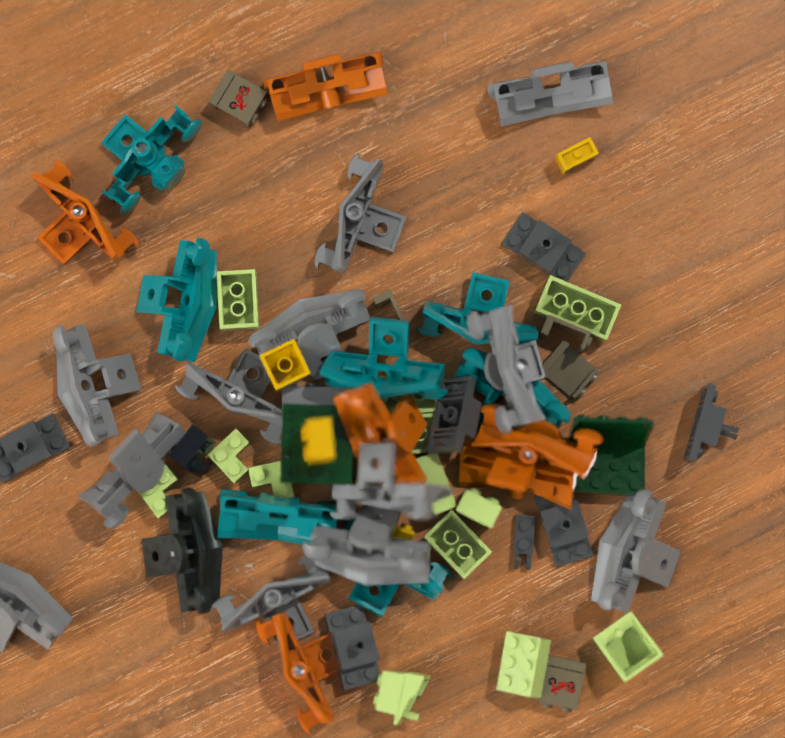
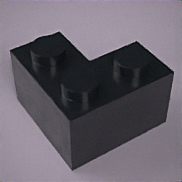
[169,424,216,478]

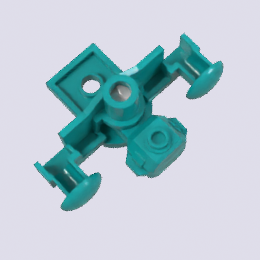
[101,105,202,215]

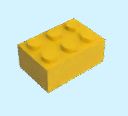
[301,417,335,466]

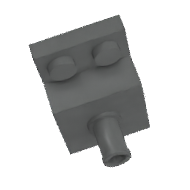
[501,212,586,282]
[426,376,482,454]
[683,384,739,462]
[0,413,71,483]
[533,494,594,567]
[324,605,380,690]

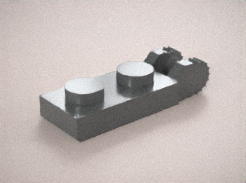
[513,515,535,570]

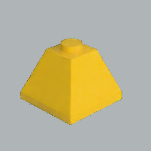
[259,339,311,392]

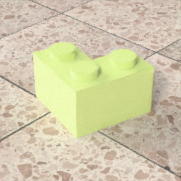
[208,429,251,484]
[248,461,295,497]
[139,464,180,519]

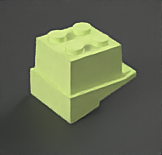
[593,611,663,682]
[374,670,431,725]

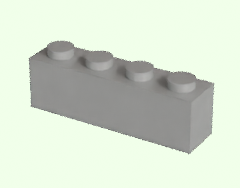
[282,383,352,410]

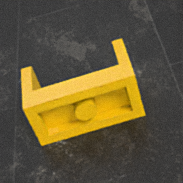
[555,137,599,175]

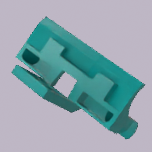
[136,238,217,362]
[415,272,539,345]
[320,317,447,399]
[454,348,572,430]
[218,489,337,545]
[343,518,453,617]

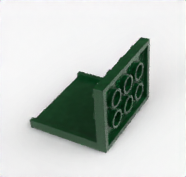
[280,404,353,485]
[567,415,653,496]

